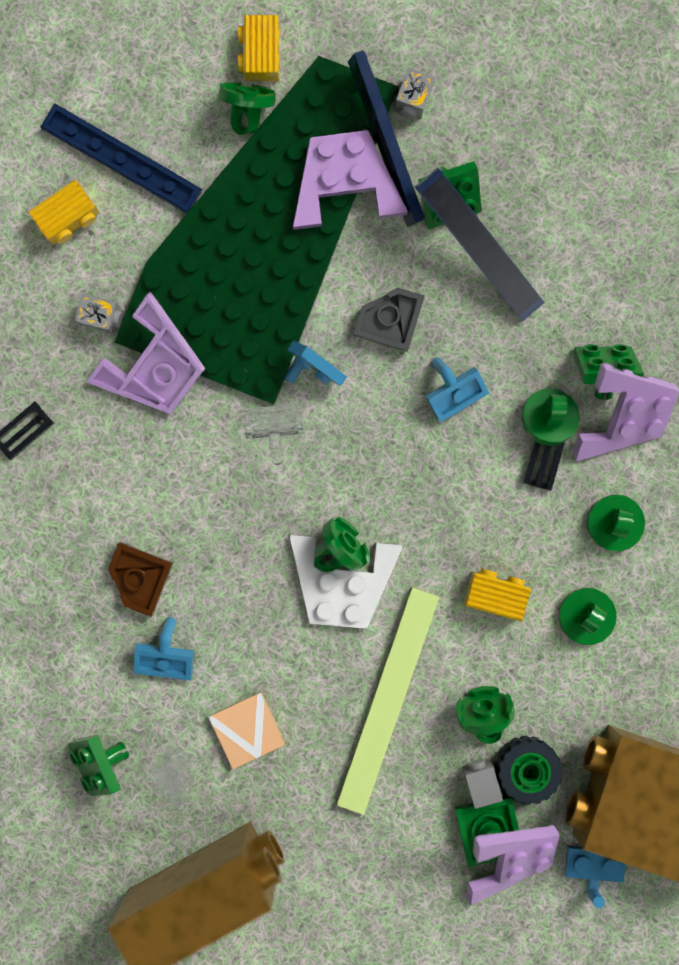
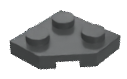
[353,288,425,352]

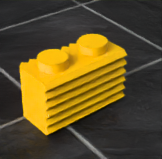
[238,14,280,81]
[28,179,100,245]
[464,568,531,622]

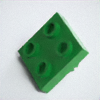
[418,161,482,230]
[574,344,644,400]
[68,735,129,796]
[455,795,519,867]

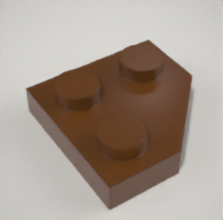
[108,542,174,617]

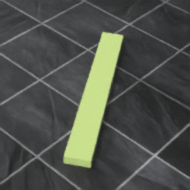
[337,587,439,815]

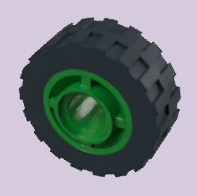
[495,736,563,805]

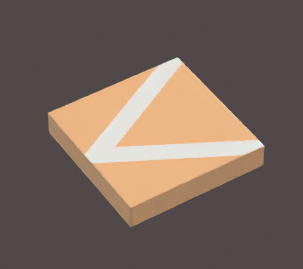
[209,692,285,769]

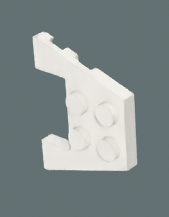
[290,535,402,629]

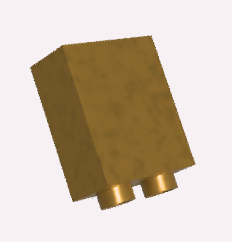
[565,725,679,882]
[108,822,285,965]

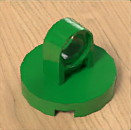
[218,82,276,135]
[521,388,580,446]
[586,495,645,552]
[314,517,370,572]
[559,588,617,645]
[455,686,515,744]

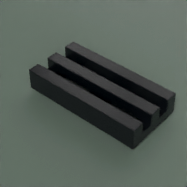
[0,401,55,460]
[523,441,565,491]

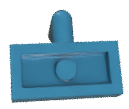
[284,341,347,386]
[425,357,489,423]
[134,617,194,681]
[565,846,625,908]

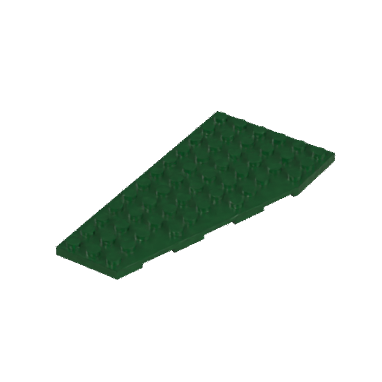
[115,56,398,405]

